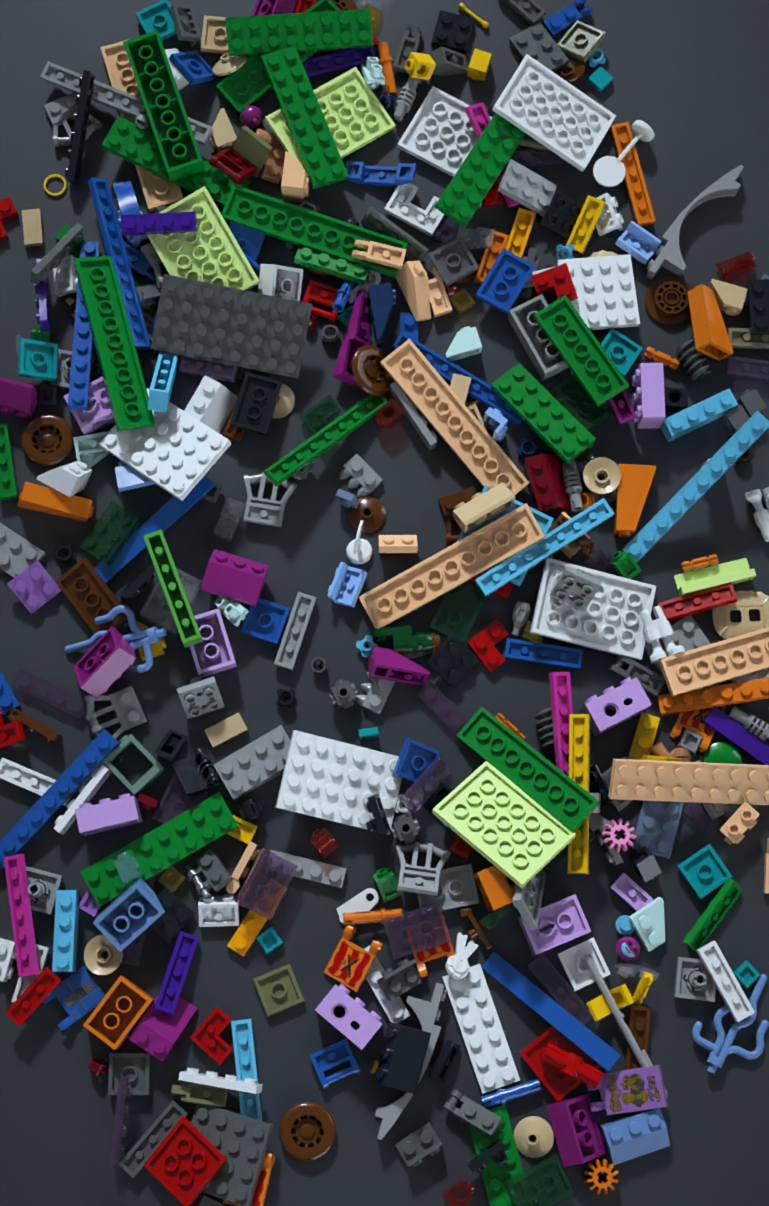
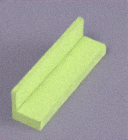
[674,558,756,597]

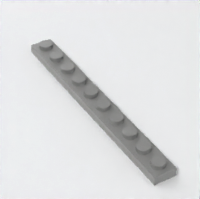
[40,61,213,146]

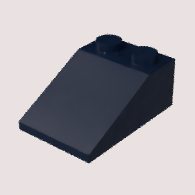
[368,283,396,349]

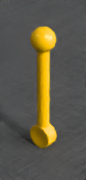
[458,3,489,28]

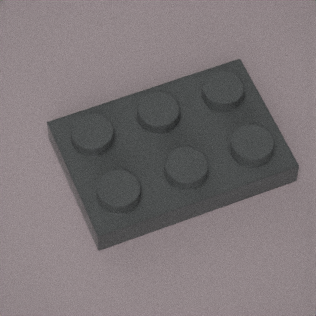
[509,22,569,72]

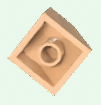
[281,151,309,203]

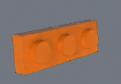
[475,230,509,284]

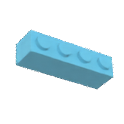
[148,351,178,412]
[660,388,738,442]
[52,890,80,972]

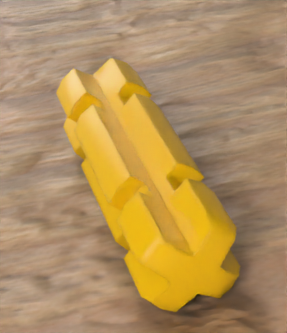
[632,972,654,1006]

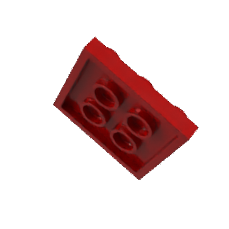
[519,1026,601,1102]
[144,1117,228,1206]

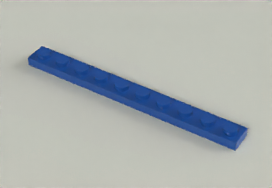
[88,178,151,350]
[68,241,100,410]
[0,729,119,872]

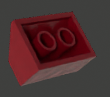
[523,454,571,515]

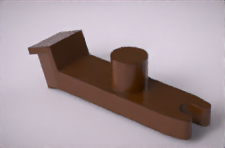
[557,516,595,557]
[459,908,491,949]

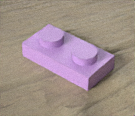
[610,872,653,912]

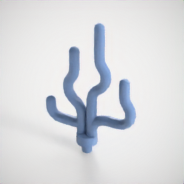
[65,605,166,673]
[692,974,769,1074]

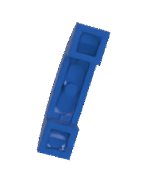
[345,161,417,186]
[113,178,141,238]

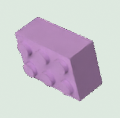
[632,363,666,429]
[190,608,237,678]
[75,793,143,836]

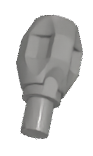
[512,601,530,636]

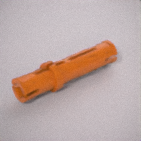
[378,42,398,96]
[343,908,404,926]

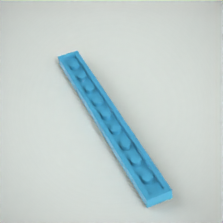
[622,410,769,563]

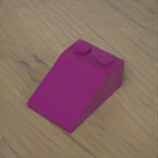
[129,996,198,1061]

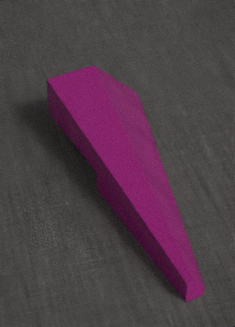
[332,288,371,386]

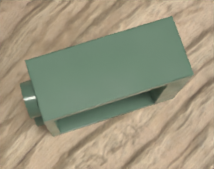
[102,734,165,797]

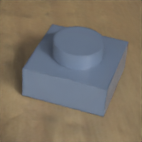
[336,489,360,509]

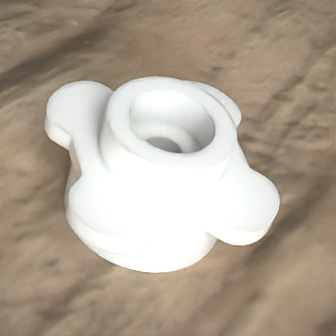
[395,794,416,817]

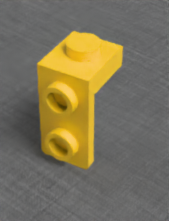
[587,983,634,1021]

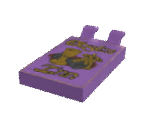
[586,1065,668,1115]

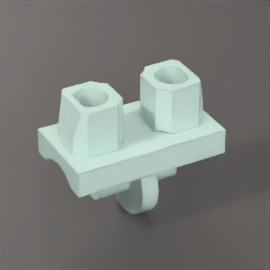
[361,57,385,90]
[214,596,249,627]

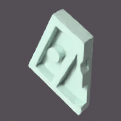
[73,431,110,468]
[628,897,665,952]

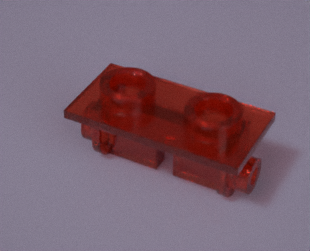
[716,251,757,281]

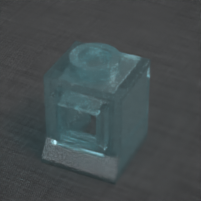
[113,851,144,884]

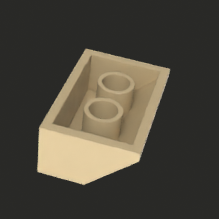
[452,482,516,534]

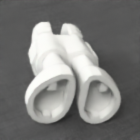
[745,487,769,542]
[641,606,685,663]

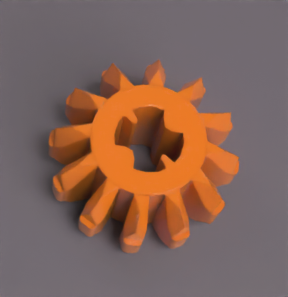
[584,1159,619,1195]

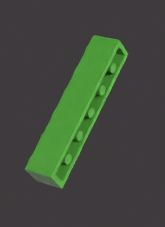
[143,529,203,648]

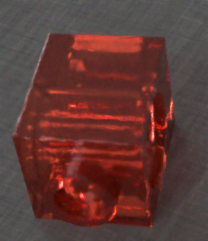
[375,398,405,431]
[310,827,340,860]
[442,1177,475,1206]

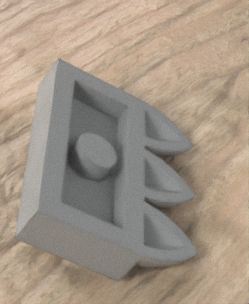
[339,454,383,498]
[356,672,395,715]

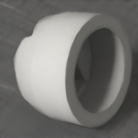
[135,114,151,129]

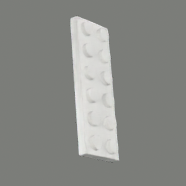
[442,964,520,1094]

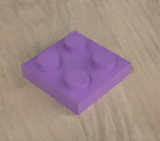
[7,560,62,614]

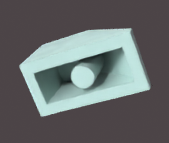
[445,326,482,362]

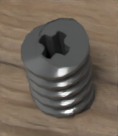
[676,339,712,382]
[534,708,555,750]

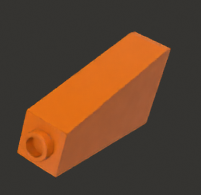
[687,284,734,361]
[614,464,656,538]
[17,481,94,522]

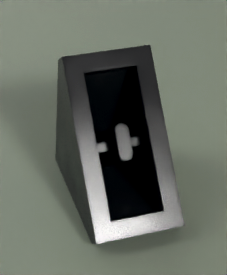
[154,729,187,763]
[423,780,454,819]

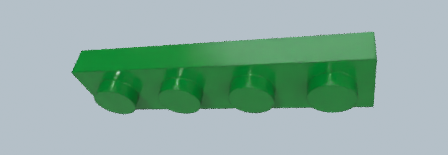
[294,245,370,285]
[0,423,18,500]
[683,878,743,953]

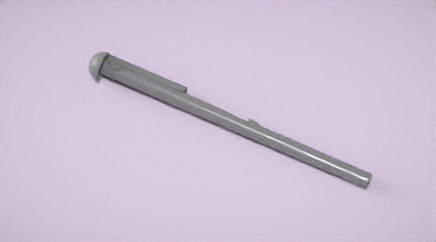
[584,954,668,1098]

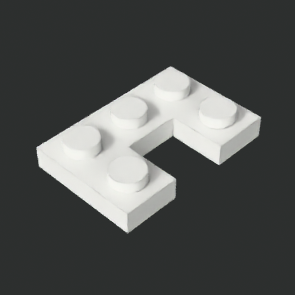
[384,183,445,237]

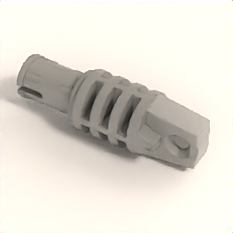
[394,76,420,122]
[562,460,584,512]
[728,706,769,741]

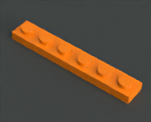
[610,122,656,227]
[657,677,769,716]

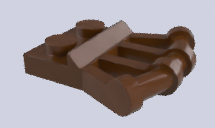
[438,486,477,545]

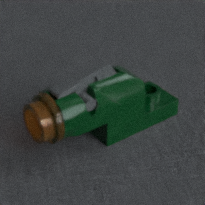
[373,626,440,659]

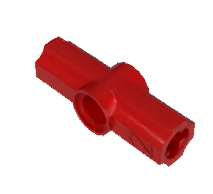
[541,1043,603,1089]

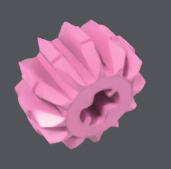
[602,818,636,852]

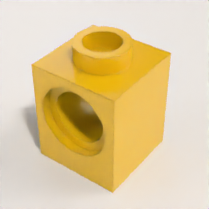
[467,48,492,81]
[404,52,436,80]

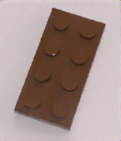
[55,558,128,634]

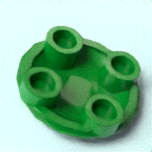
[703,742,742,764]

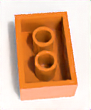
[474,866,515,913]
[83,975,155,1050]

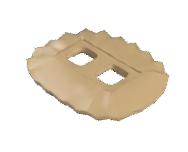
[713,590,769,639]

